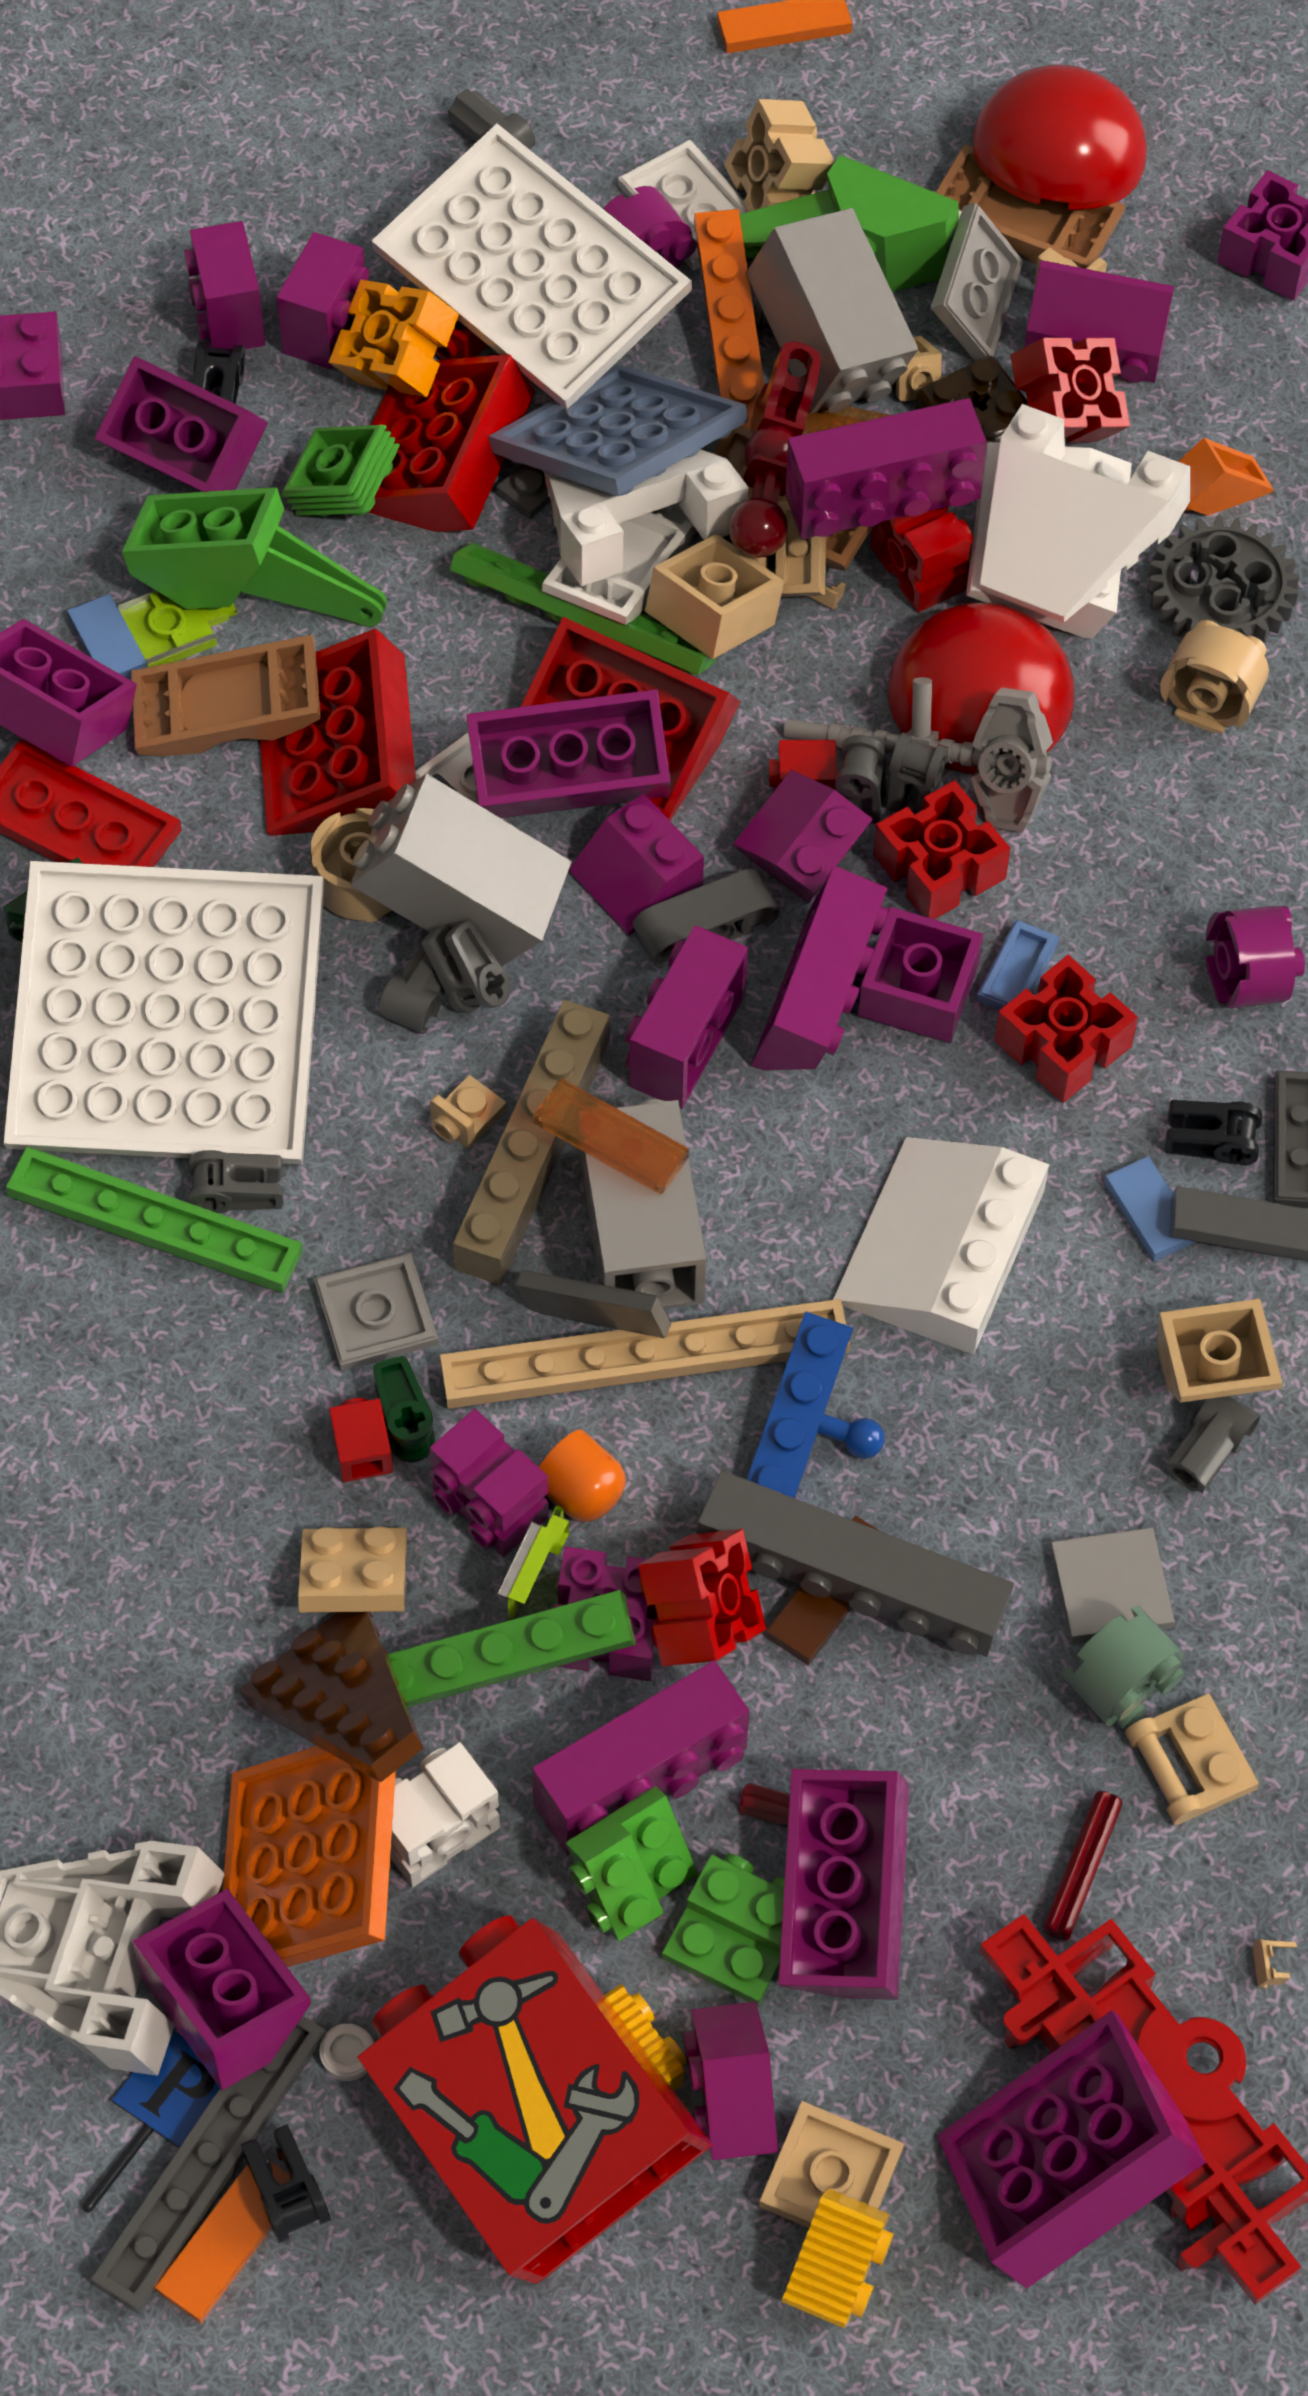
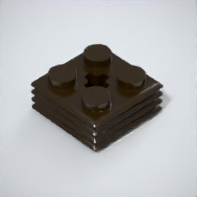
[915,356,1028,442]

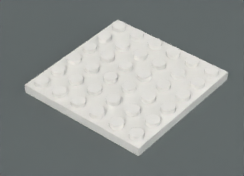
[4,861,325,1165]

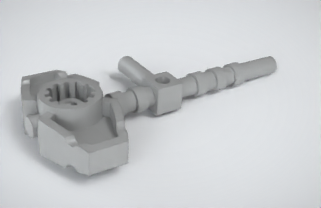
[784,677,1053,832]

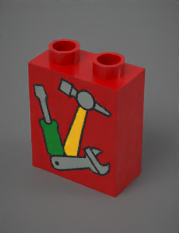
[357,1915,713,2284]

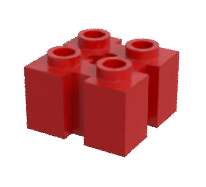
[1010,338,1130,443]
[870,506,973,613]
[873,780,1011,919]
[994,954,1138,1103]
[638,1529,766,1666]

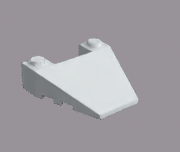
[980,404,1190,622]
[544,449,749,586]
[0,1841,225,2076]

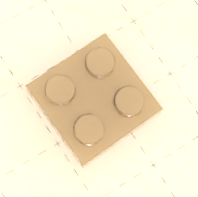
[298,1527,407,1613]
[759,2101,905,2228]

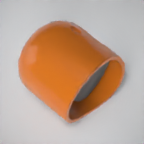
[539,1429,626,1522]

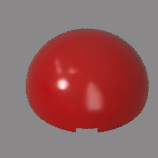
[973,64,1147,210]
[888,603,1075,774]

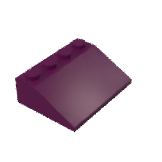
[937,2010,1206,2289]

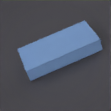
[67,594,148,679]
[976,919,1060,1010]
[1104,1156,1197,1262]

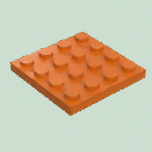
[222,1746,396,1967]

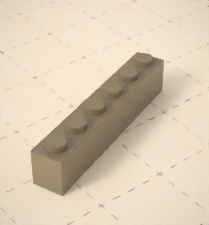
[453,1000,610,1286]

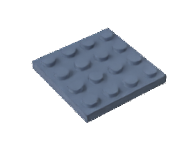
[488,364,748,496]

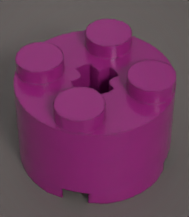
[603,186,697,269]
[1205,905,1305,1009]

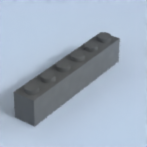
[697,1470,1014,1657]

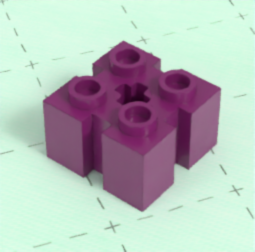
[1217,170,1308,301]
[429,1408,549,1557]
[553,1546,658,1681]

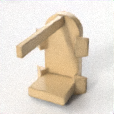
[808,582,846,609]
[1253,1939,1297,1988]

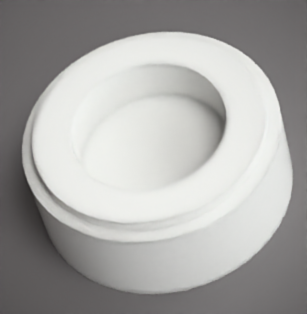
[320,2024,374,2081]

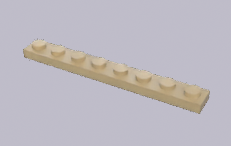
[440,1299,850,1409]

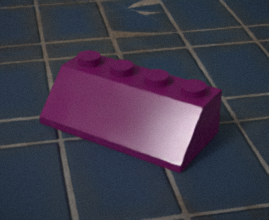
[750,865,889,1070]
[778,1769,909,2000]

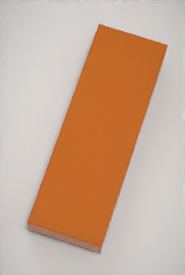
[717,0,852,54]
[155,2158,291,2324]

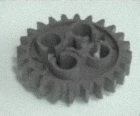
[1147,516,1299,643]

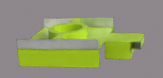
[118,590,238,667]
[498,1506,569,1620]

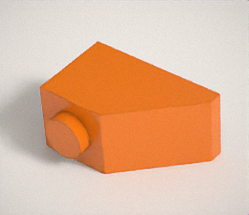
[1178,438,1274,516]

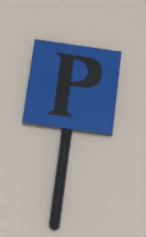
[82,2030,220,2213]

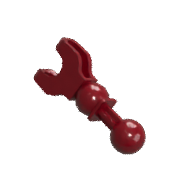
[729,341,821,558]

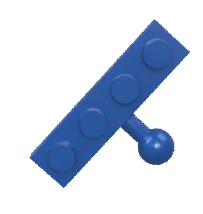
[746,1311,885,1498]

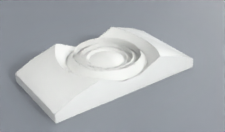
[542,503,697,625]

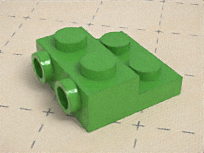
[565,1786,698,1941]
[662,1853,785,2007]

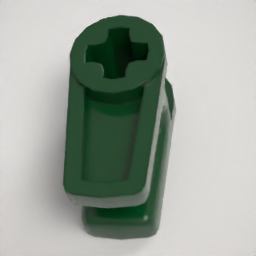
[373,1356,435,1463]

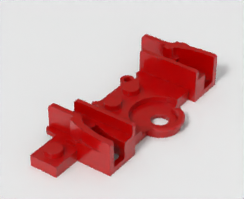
[979,1914,1308,2305]

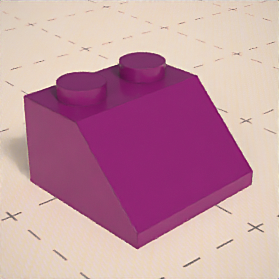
[732,770,872,903]
[568,793,704,937]

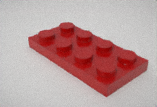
[0,739,182,867]

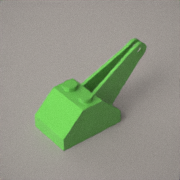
[740,155,959,292]
[122,487,387,627]

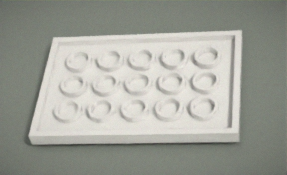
[372,124,692,410]

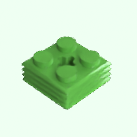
[281,425,400,517]

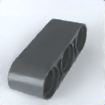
[633,869,780,968]

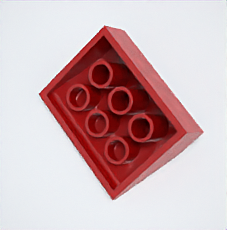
[368,354,535,532]
[521,617,741,821]
[260,628,416,836]

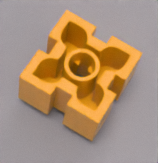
[328,279,459,397]

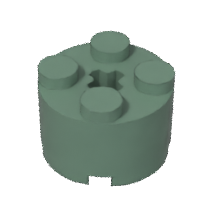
[1063,1606,1185,1730]

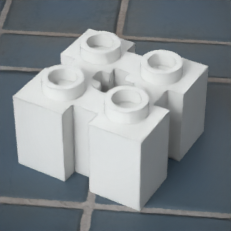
[390,1742,500,1888]

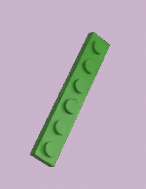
[450,542,716,675]
[6,1146,303,1293]
[388,1590,636,1708]

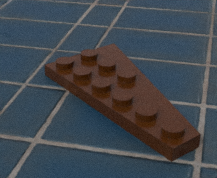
[238,1612,424,1782]

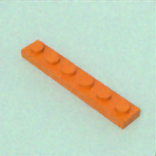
[694,209,764,430]

